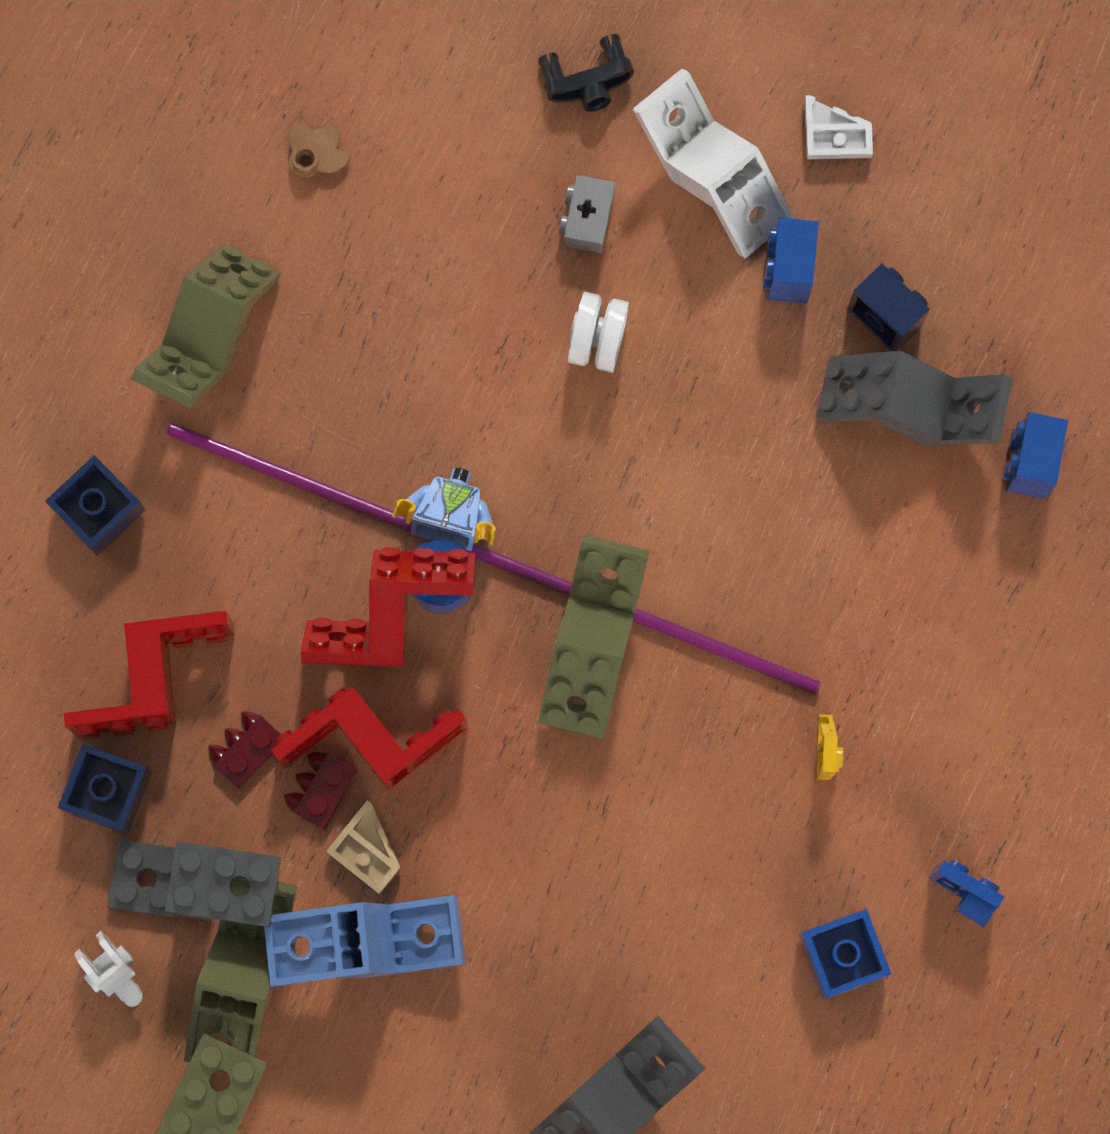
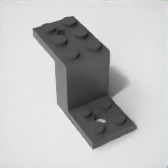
[816,351,1013,446]
[107,840,281,928]
[529,1016,706,1134]

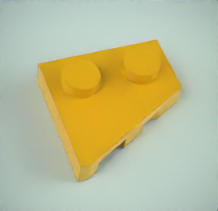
[816,715,843,780]

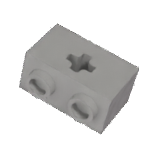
[559,175,615,254]

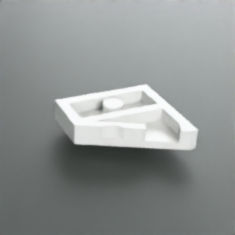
[804,95,873,159]

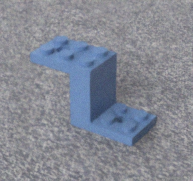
[264,895,466,986]

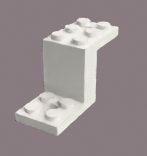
[632,68,794,258]

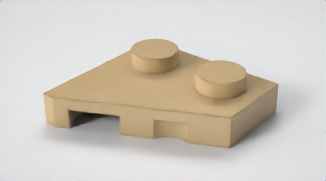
[326,800,401,895]

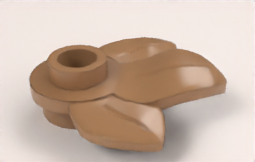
[289,121,351,178]

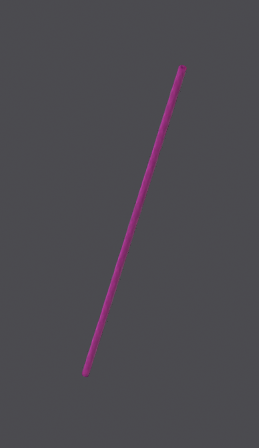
[166,422,820,694]

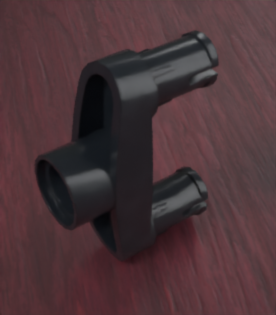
[538,34,634,112]

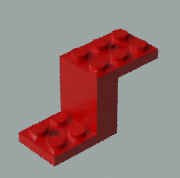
[301,547,476,667]
[64,611,235,740]
[271,686,468,790]

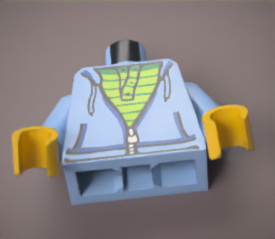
[392,468,496,551]

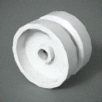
[568,291,629,373]

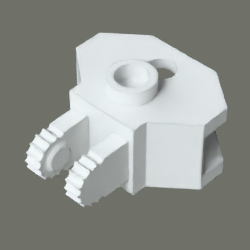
[74,931,143,1008]

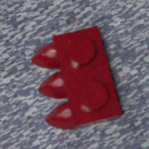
[208,711,281,789]
[284,752,358,830]

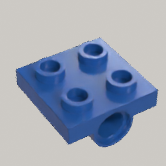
[929,860,1005,927]

